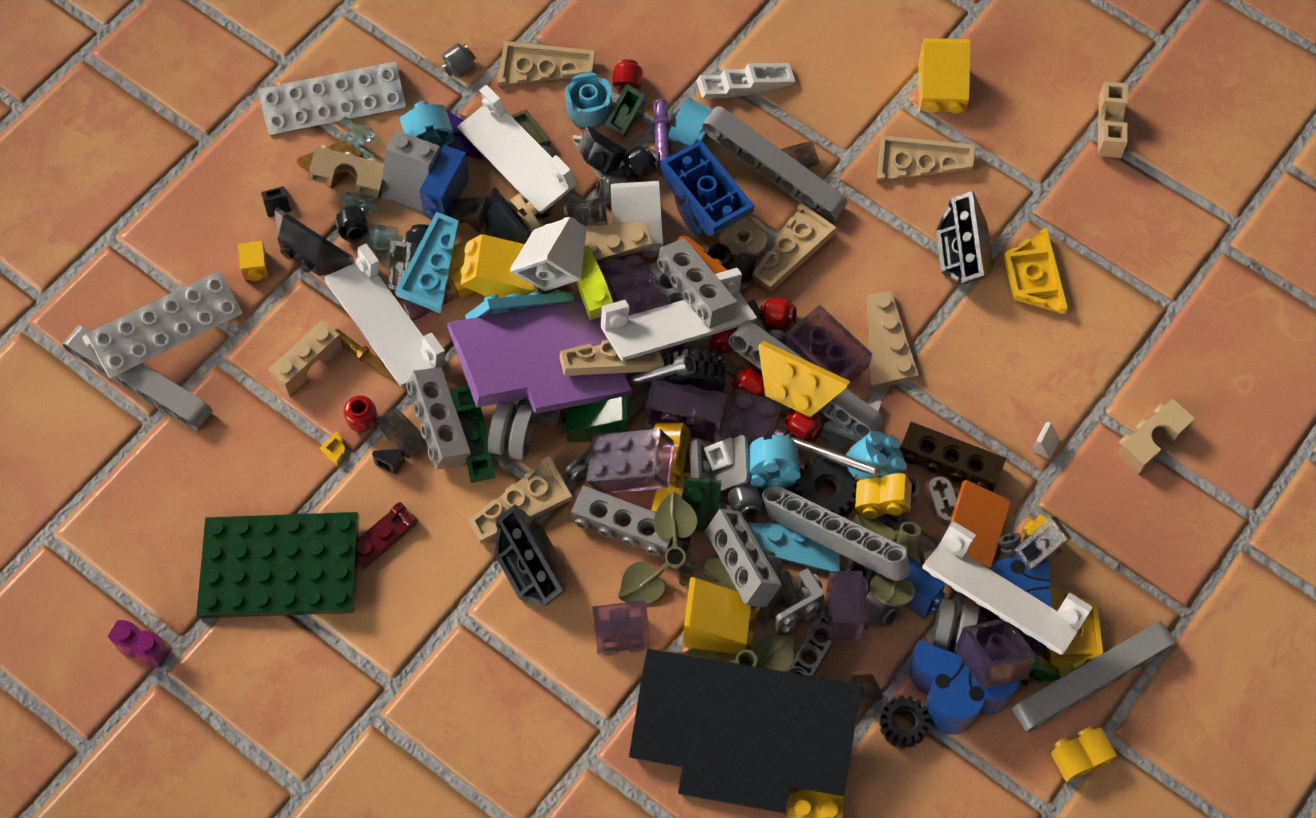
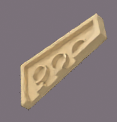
[498,41,595,87]
[876,135,975,182]
[753,203,837,292]
[584,222,653,264]
[867,290,918,389]
[559,339,664,376]
[469,455,572,544]

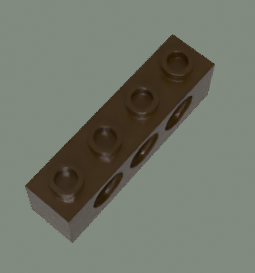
[900,422,1006,492]

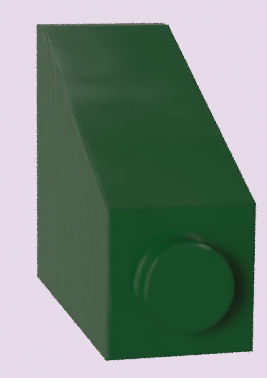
[562,397,628,442]

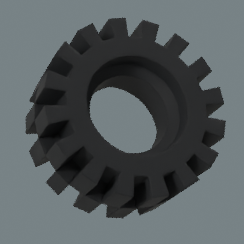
[879,695,930,748]

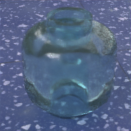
[367,225,403,257]

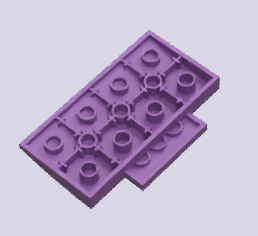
[447,291,667,414]

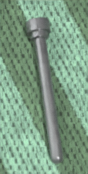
[627,354,696,387]
[774,427,881,477]

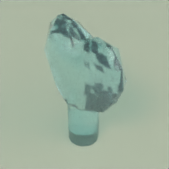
[340,117,376,147]
[341,192,379,215]

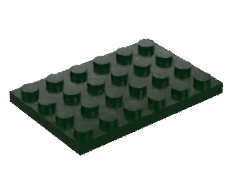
[196,512,360,618]

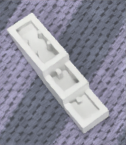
[697,63,795,100]

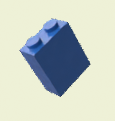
[419,145,470,220]
[876,554,946,619]

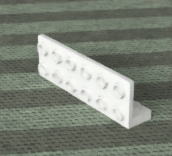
[258,61,406,135]
[457,85,578,214]
[325,244,445,387]
[601,268,756,361]
[82,270,242,378]
[922,521,1093,655]

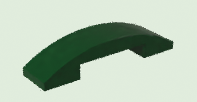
[452,385,496,483]

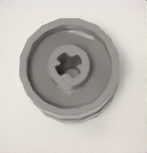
[488,401,537,460]
[930,598,979,658]

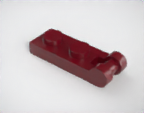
[357,502,418,569]

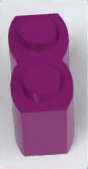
[108,620,170,668]

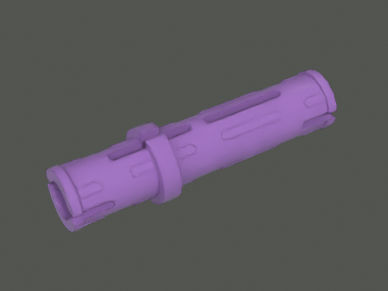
[652,99,671,167]

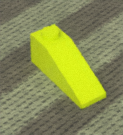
[576,246,613,320]

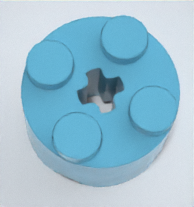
[565,72,612,128]
[668,98,713,148]
[399,101,454,150]
[846,431,907,480]
[748,435,801,490]

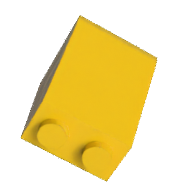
[918,38,970,114]
[461,234,538,298]
[682,577,756,654]

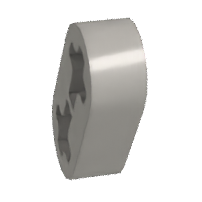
[927,477,957,525]

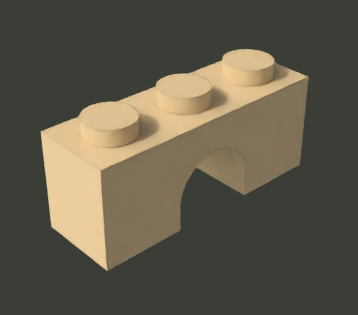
[1098,81,1128,158]
[307,145,384,198]
[268,320,343,397]
[1116,398,1195,475]

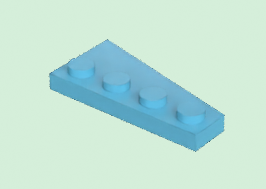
[395,212,459,314]
[465,289,575,319]
[747,523,840,577]

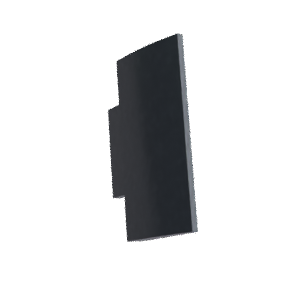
[629,648,862,813]

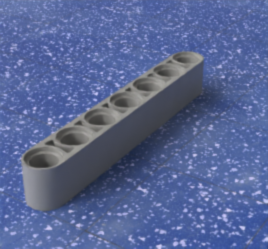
[701,106,848,223]
[729,321,883,440]
[62,325,213,431]
[762,486,910,581]
[1011,621,1177,733]

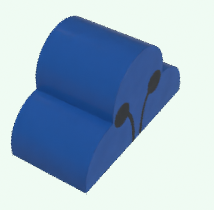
[660,140,755,236]
[980,534,1052,652]
[909,640,1021,735]

